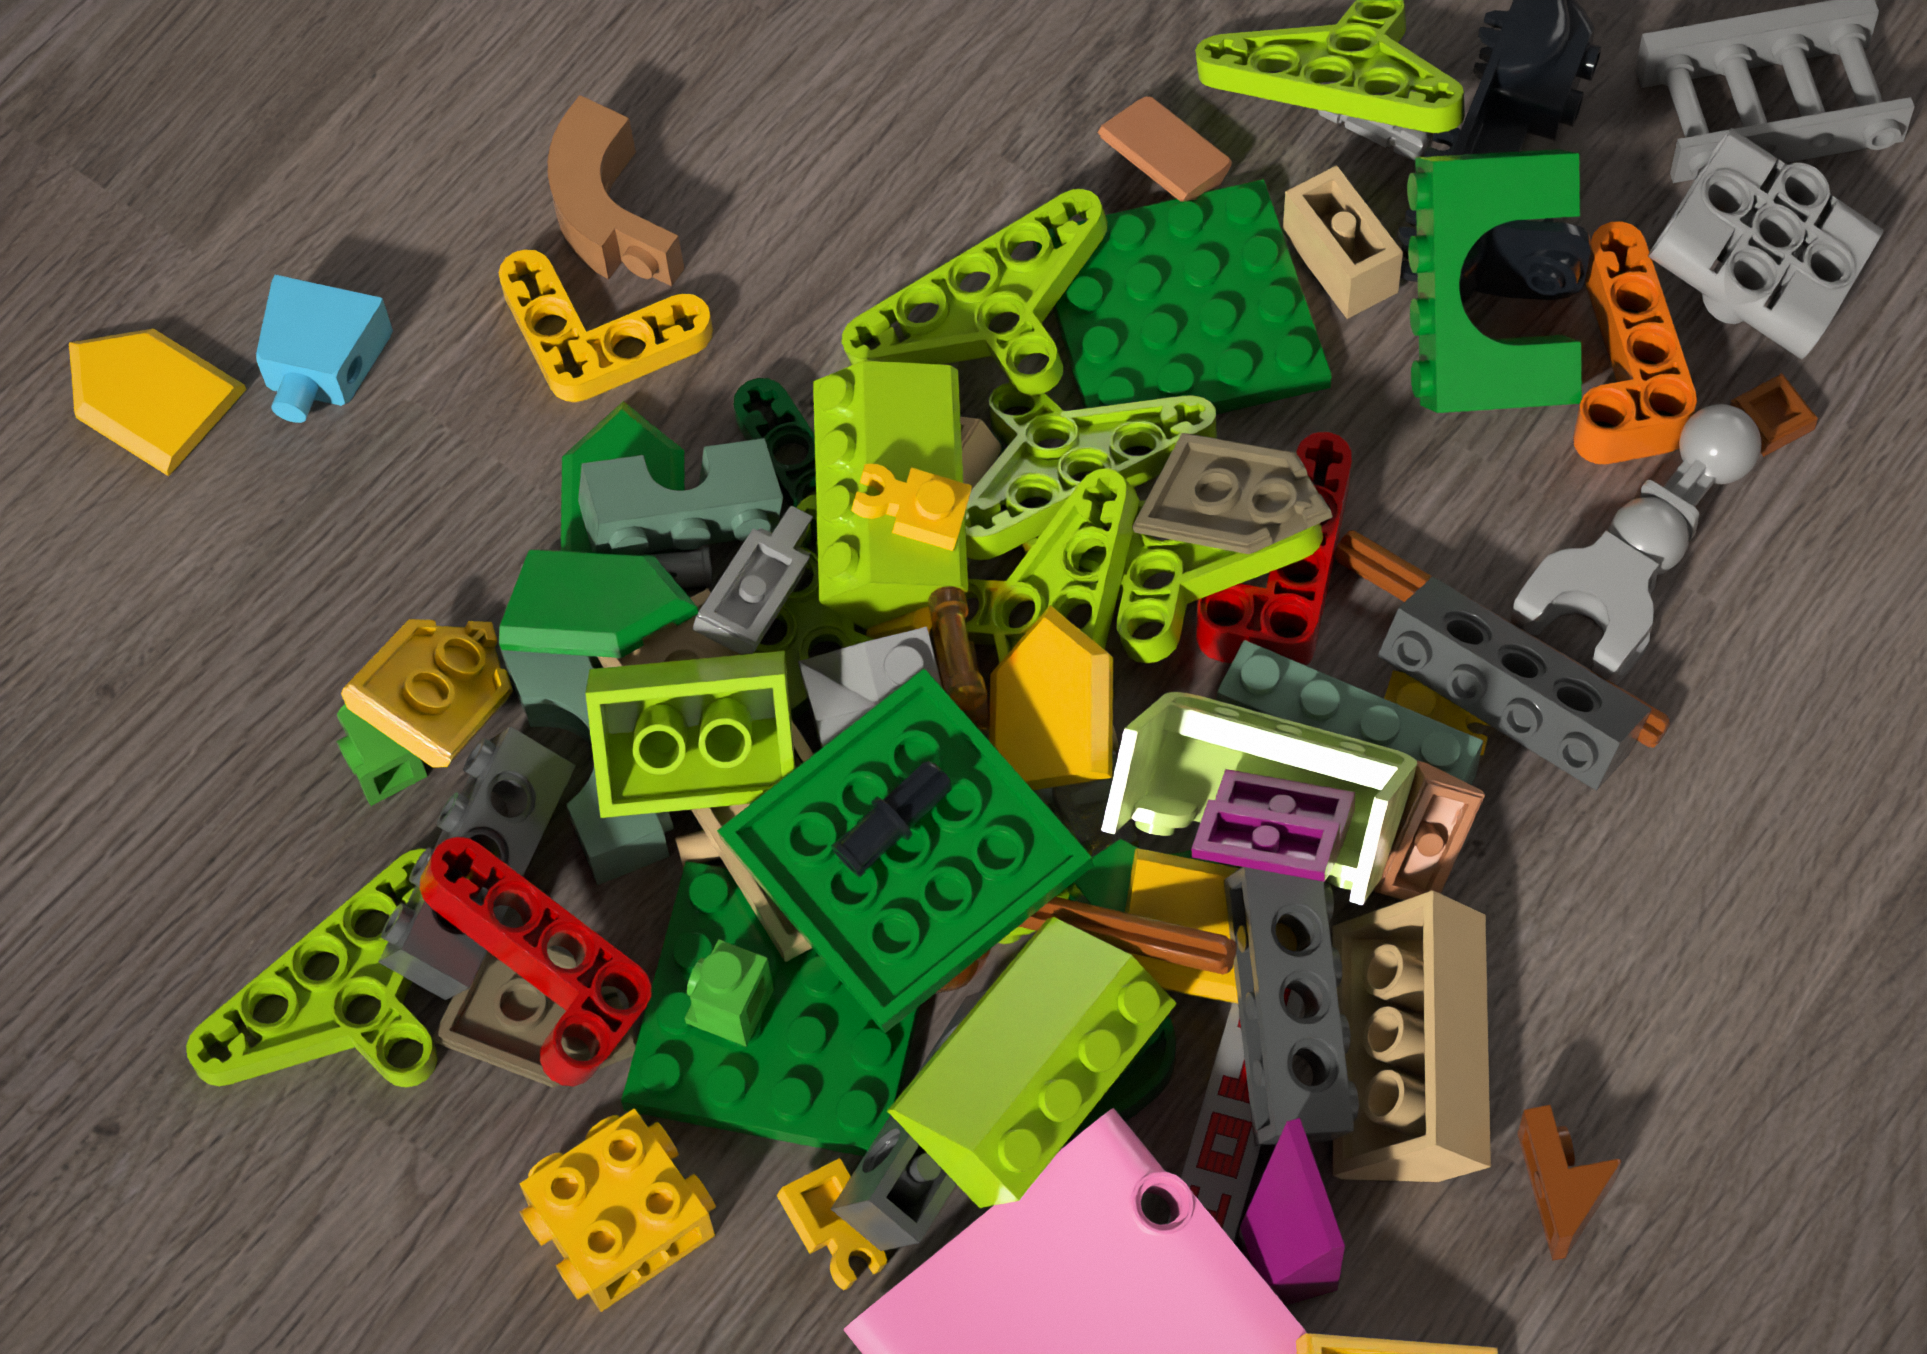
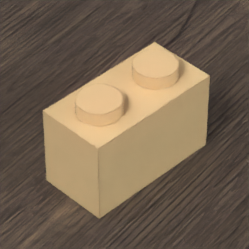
[1283,165,1403,319]

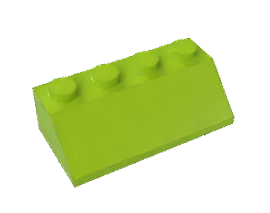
[813,361,968,629]
[887,917,1177,1208]

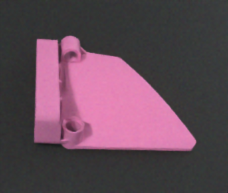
[843,1108,1307,1354]

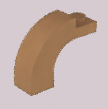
[547,95,684,286]

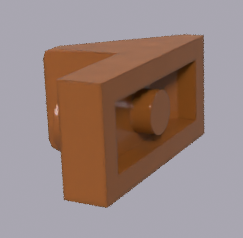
[1517,1105,1622,1261]

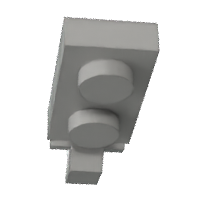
[692,505,813,655]

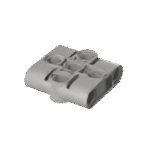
[1648,128,1883,360]

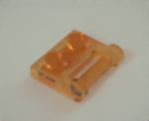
[928,586,990,730]

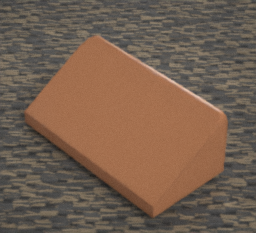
[1097,96,1232,202]
[1374,760,1485,900]

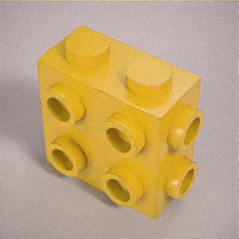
[519,1108,716,1312]

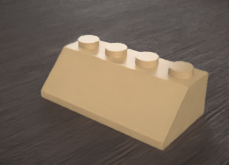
[1333,891,1491,1182]

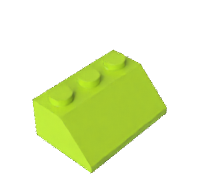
[585,651,795,818]

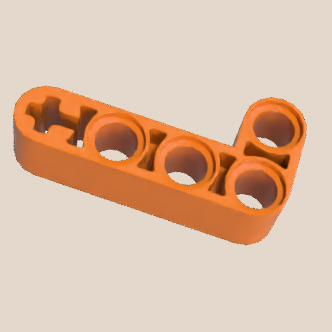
[1573,221,1697,464]

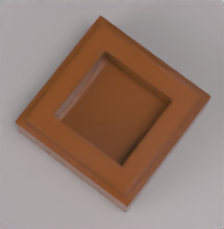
[1730,373,1818,457]

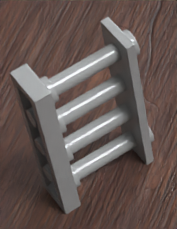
[1635,0,1915,183]

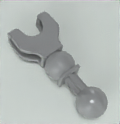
[1511,404,1761,685]

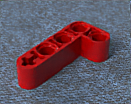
[1196,432,1352,666]
[420,837,651,1087]

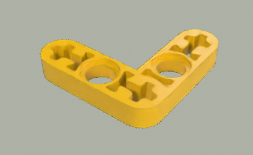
[499,249,713,402]

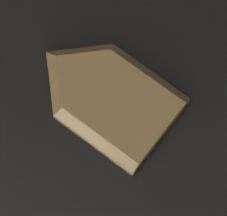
[1132,433,1332,554]
[432,947,637,1088]

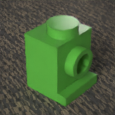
[336,704,428,806]
[685,939,774,1047]

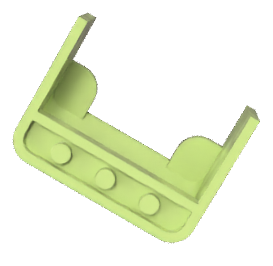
[1102,692,1417,905]

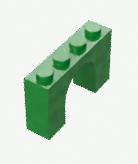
[1407,149,1582,413]

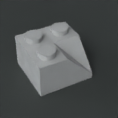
[798,627,942,749]

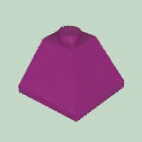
[1238,1118,1345,1306]

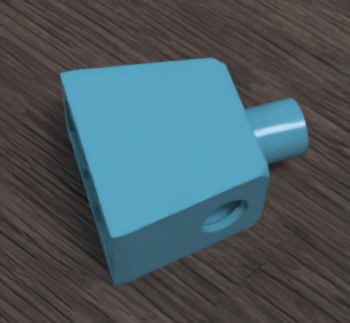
[256,275,393,423]

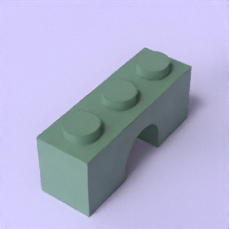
[578,438,783,555]

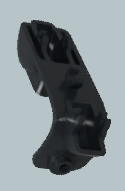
[1398,0,1602,304]

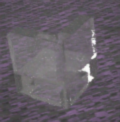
[1052,767,1139,857]

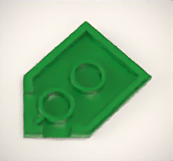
[561,401,685,554]
[499,549,699,658]

